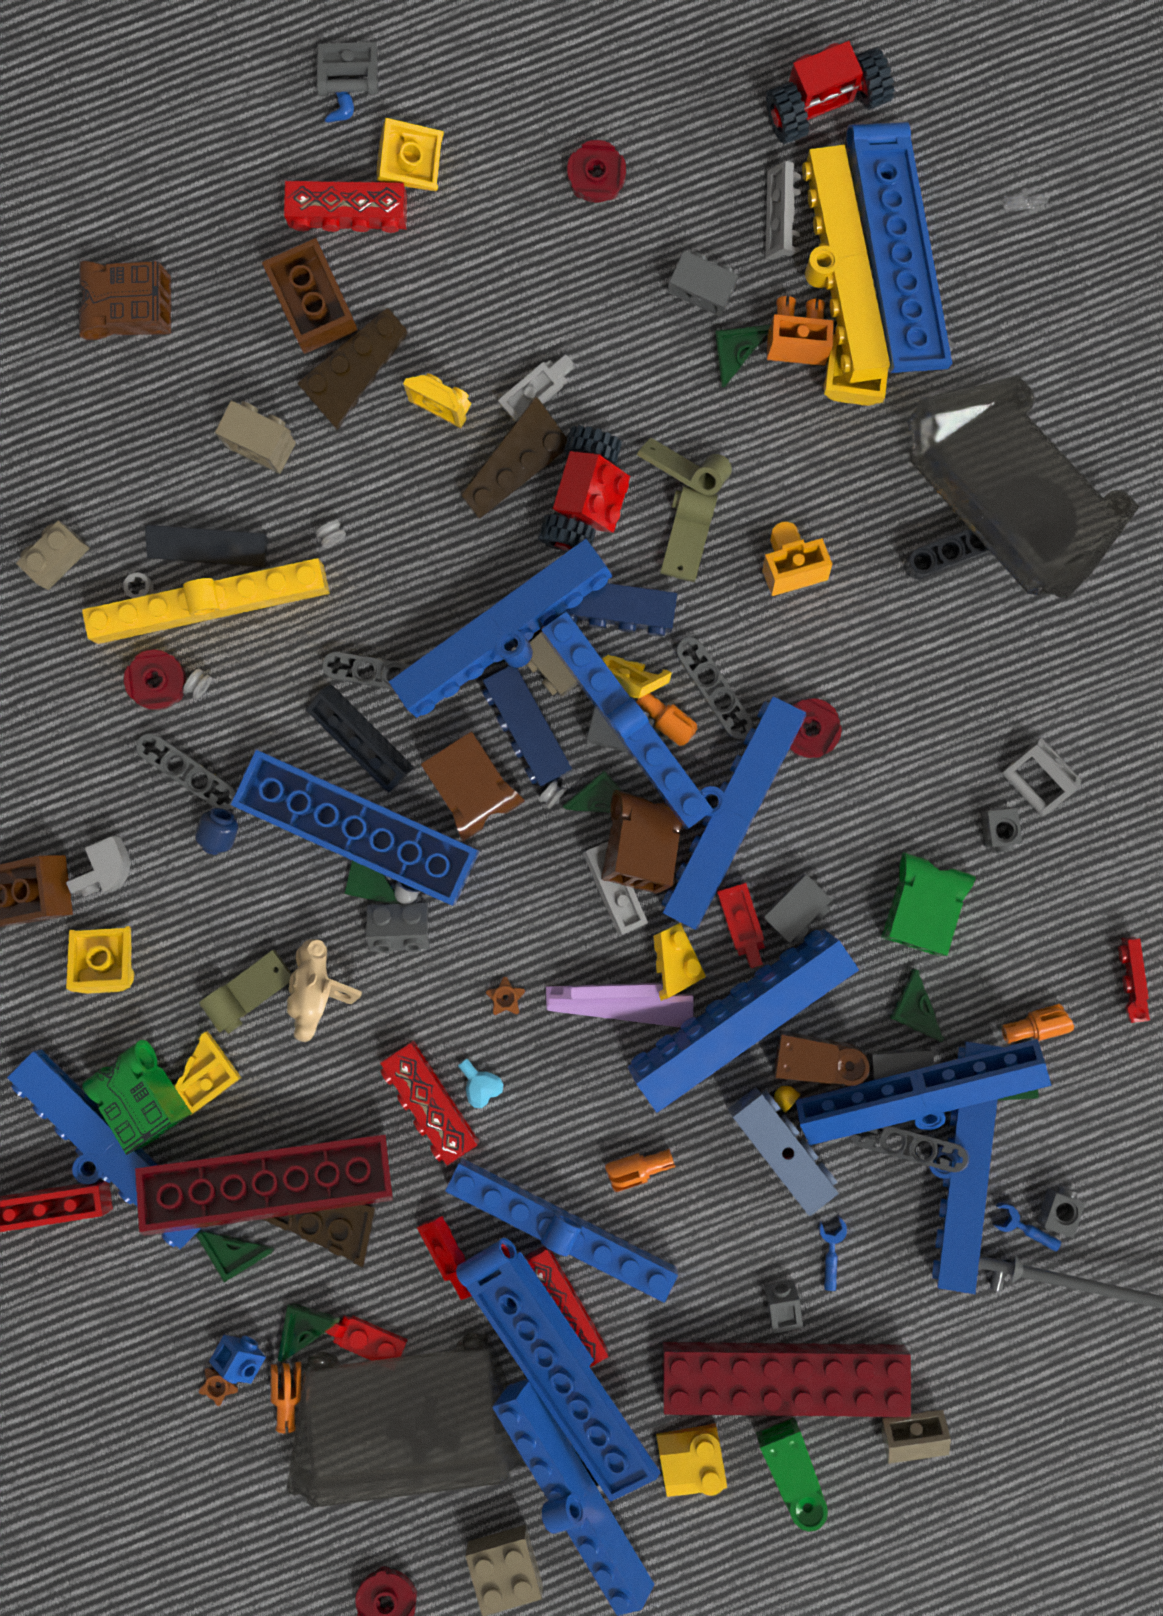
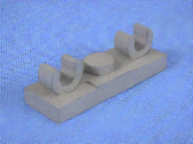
[765,161,801,260]
[583,842,648,936]

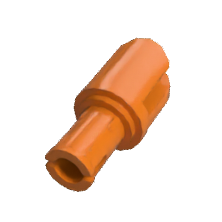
[636,693,697,746]
[1001,1004,1074,1044]
[605,1149,675,1192]
[270,1362,301,1434]

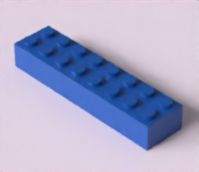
[231,750,480,906]
[628,929,859,1113]

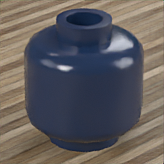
[195,808,239,855]

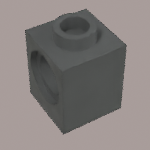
[981,808,1023,853]
[1036,1186,1086,1238]

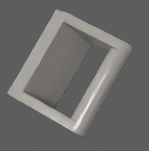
[1001,737,1082,817]

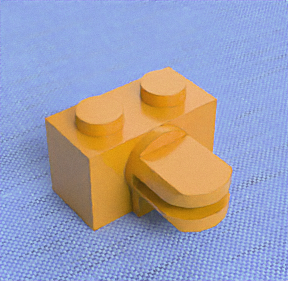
[762,522,832,596]

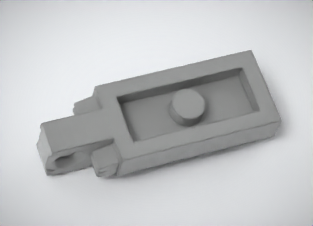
[498,355,574,422]

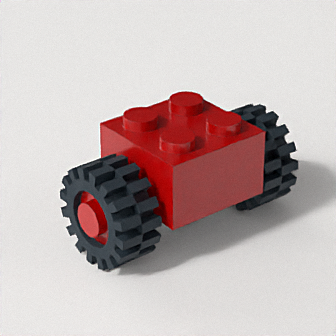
[766,41,895,145]
[538,425,631,553]

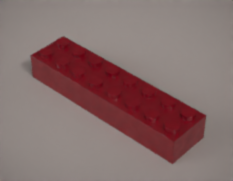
[135,1134,393,1236]
[662,1342,911,1417]

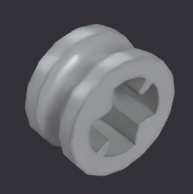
[315,520,346,547]
[123,573,154,598]
[184,668,212,699]
[538,780,567,810]

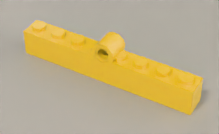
[802,145,890,383]
[82,558,330,644]

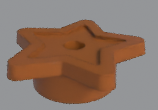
[486,977,525,1015]
[199,1368,238,1406]

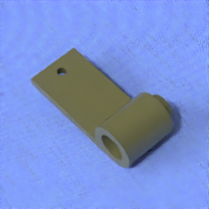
[637,437,732,495]
[660,486,718,583]
[199,950,292,1034]

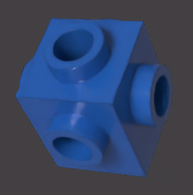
[209,1335,266,1384]

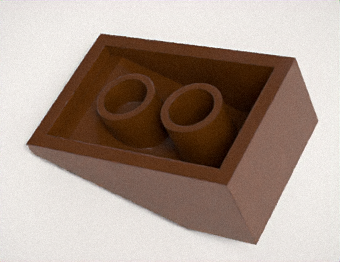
[0,855,73,927]

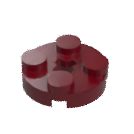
[567,140,626,203]
[124,650,186,710]
[789,698,842,759]
[355,1566,417,1616]

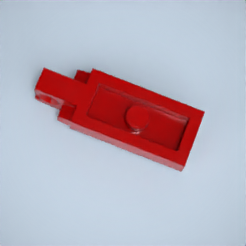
[717,883,765,969]
[1118,937,1150,1023]
[417,1216,472,1300]
[325,1315,408,1371]

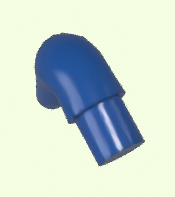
[325,92,354,123]

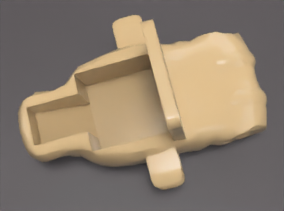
[287,939,362,1042]

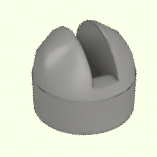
[394,881,420,905]

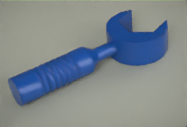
[992,1202,1061,1252]
[818,1216,847,1291]

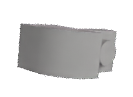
[66,836,130,897]

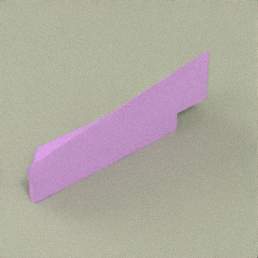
[546,983,693,1027]

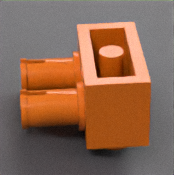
[767,296,834,366]

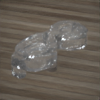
[1002,188,1048,211]

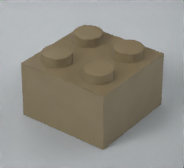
[215,401,296,474]
[465,1525,543,1616]

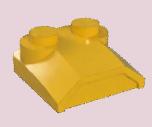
[377,118,444,191]
[823,334,888,406]
[403,373,471,428]
[66,926,134,994]
[656,1423,727,1497]

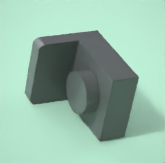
[764,1280,803,1334]

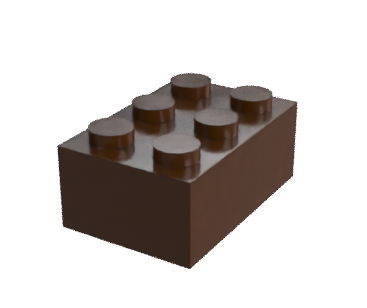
[262,238,358,354]

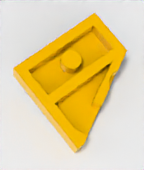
[601,655,672,699]
[653,922,706,1001]
[175,1031,241,1115]

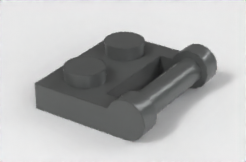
[317,42,379,96]

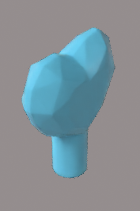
[458,1059,504,1108]

